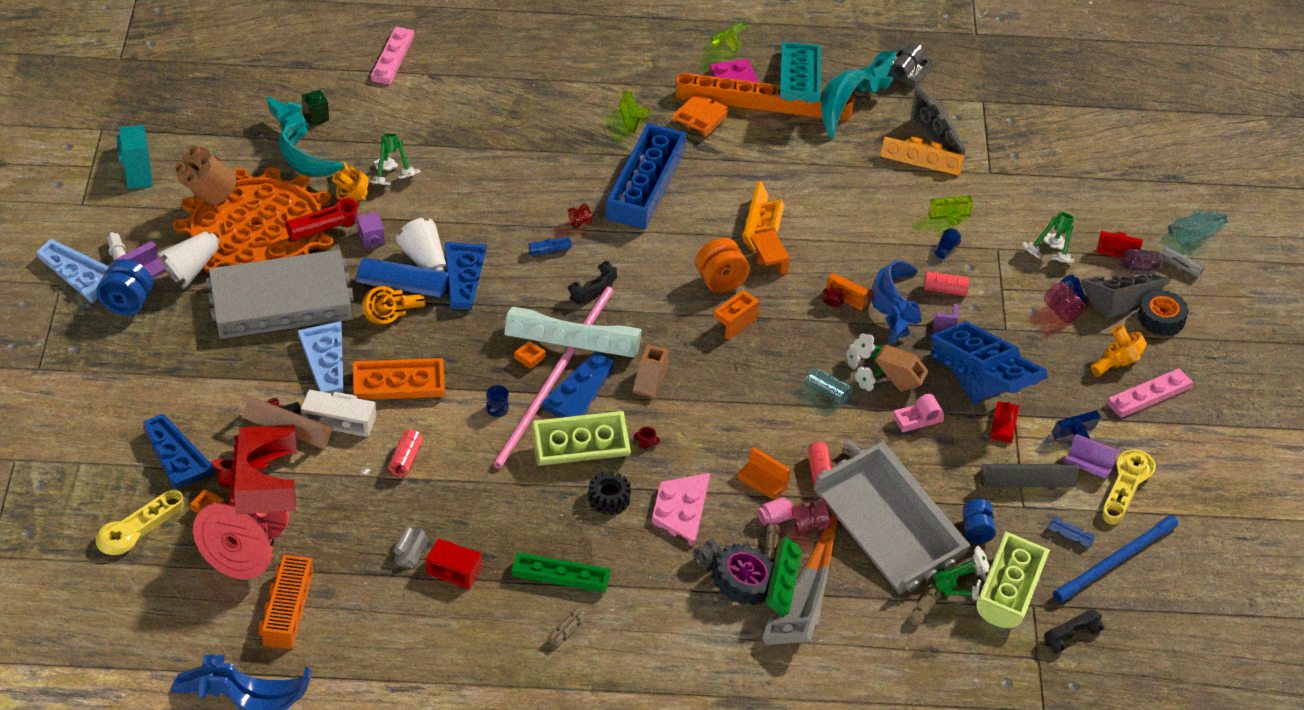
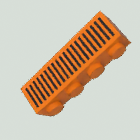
[259,555,313,649]

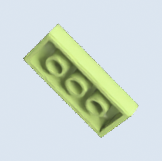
[532,411,631,466]
[976,531,1050,628]

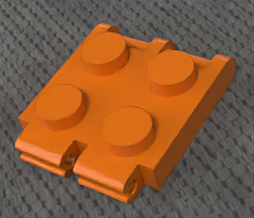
[671,94,728,137]

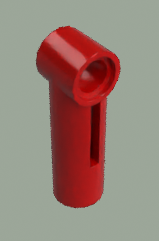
[285,198,358,241]

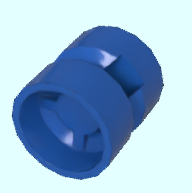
[962,499,996,544]

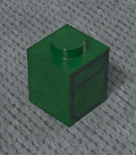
[301,90,329,126]

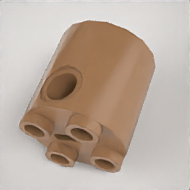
[174,146,236,205]

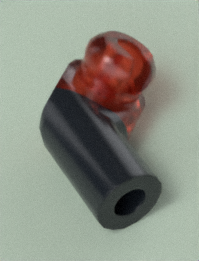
[267,398,301,414]

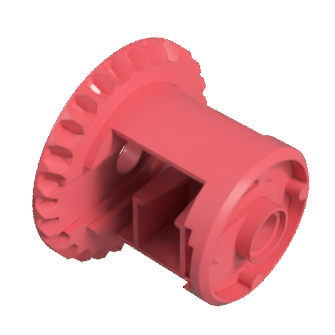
[193,502,289,579]

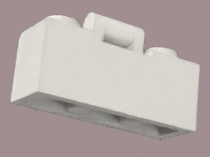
[301,390,376,437]

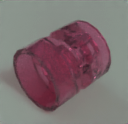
[1044,282,1085,323]
[791,498,831,536]

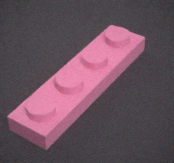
[371,27,414,85]
[1107,368,1193,418]

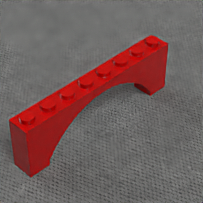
[230,424,297,515]

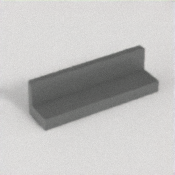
[981,464,1079,487]

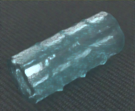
[804,367,853,404]

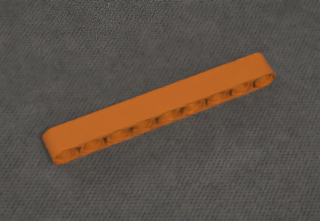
[675,73,854,121]

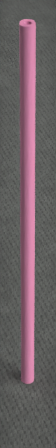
[493,287,613,469]

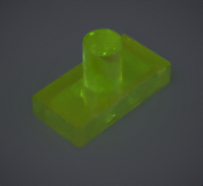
[710,21,748,52]
[618,91,650,133]
[928,195,973,226]

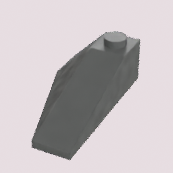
[910,87,966,161]
[1081,273,1170,318]

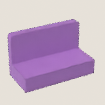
[115,241,167,278]
[1064,434,1120,478]

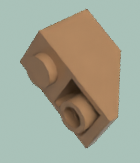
[633,344,669,399]
[876,345,928,392]

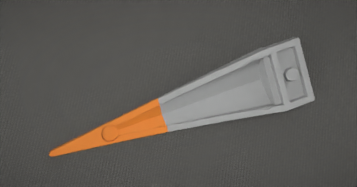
[762,513,838,645]

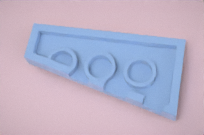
[37,239,109,304]
[298,321,343,396]

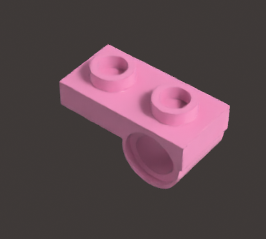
[893,394,944,432]

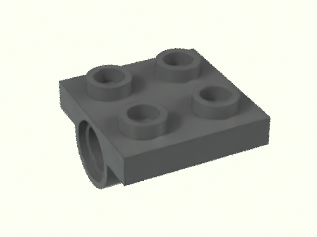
[887,43,934,87]

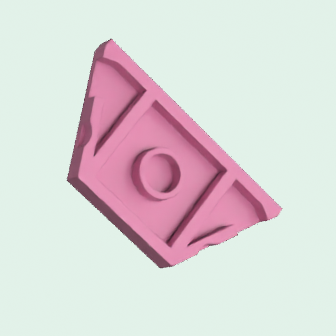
[652,473,710,547]

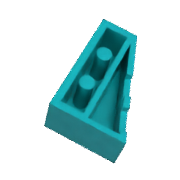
[116,124,153,190]

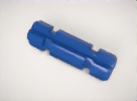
[1049,517,1095,547]

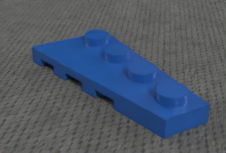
[444,242,487,310]
[542,351,614,418]
[143,414,215,490]

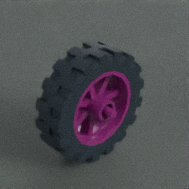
[711,544,774,605]

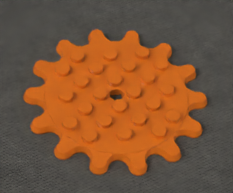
[173,167,334,273]

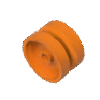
[695,238,750,293]

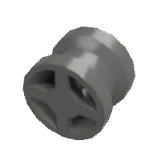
[693,539,721,569]

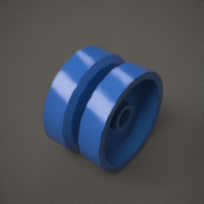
[96,259,154,316]

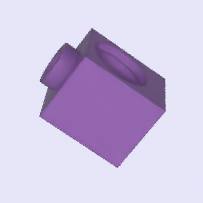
[357,212,385,248]

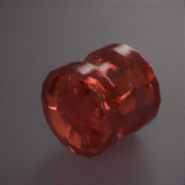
[568,204,592,228]

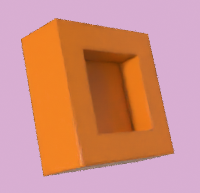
[514,341,546,369]
[190,489,224,514]

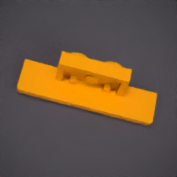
[880,136,965,175]
[742,181,784,252]

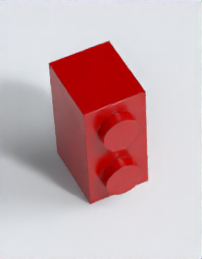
[426,538,482,589]

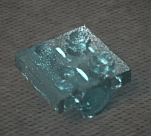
[1167,210,1228,247]

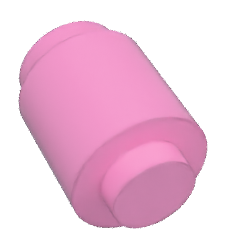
[758,497,794,526]

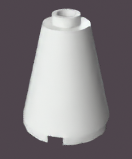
[396,218,447,271]
[157,231,220,289]

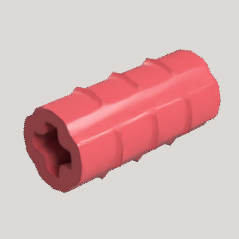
[923,271,969,296]
[388,430,423,477]
[808,442,832,486]

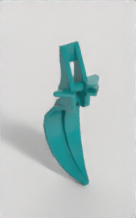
[822,51,897,138]
[266,96,345,177]

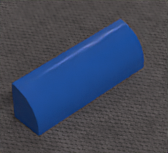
[355,257,449,297]

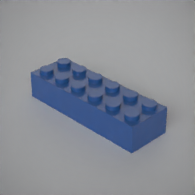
[606,123,686,230]

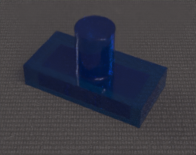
[1051,410,1101,439]

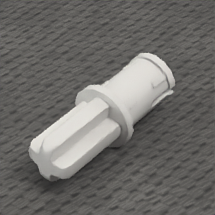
[107,232,126,261]

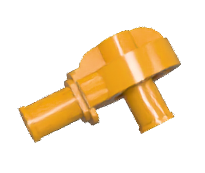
[332,161,369,202]
[362,286,425,325]
[1090,325,1147,377]

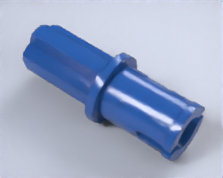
[528,237,572,256]

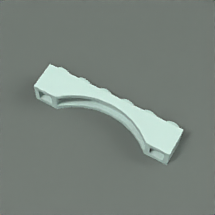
[504,307,642,358]

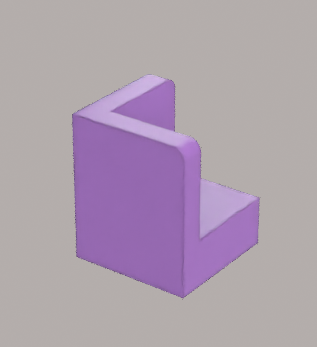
[932,304,958,335]

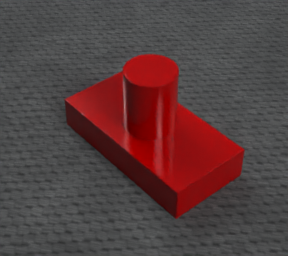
[1096,231,1143,261]
[990,401,1020,443]

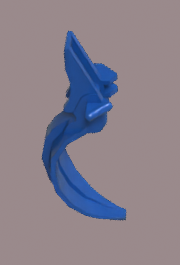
[871,260,922,346]
[170,654,312,710]

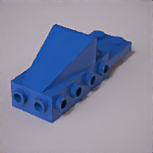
[930,321,1048,404]

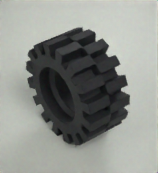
[588,471,631,515]

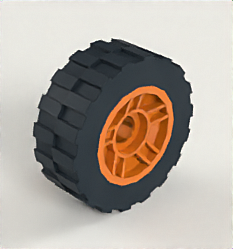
[1138,290,1189,336]

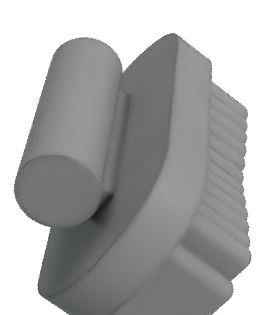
[394,527,429,568]

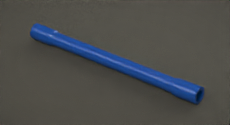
[1053,515,1178,604]

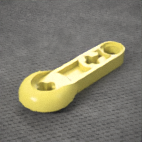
[1102,449,1156,525]
[95,490,184,555]

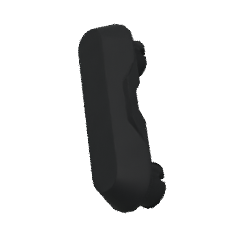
[568,260,617,304]
[1044,609,1105,654]

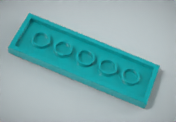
[780,42,821,103]

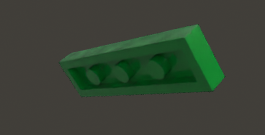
[766,536,802,618]
[512,552,611,593]

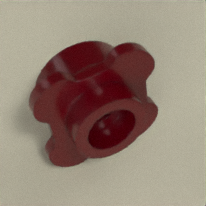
[823,288,844,307]
[633,427,660,449]

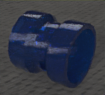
[486,385,509,417]

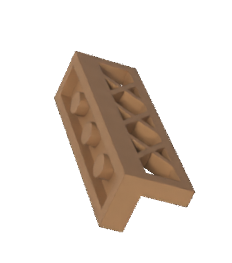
[240,394,333,449]

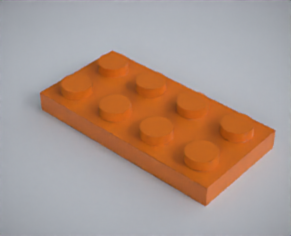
[353,358,445,400]

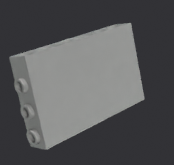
[206,250,354,339]
[813,441,970,595]

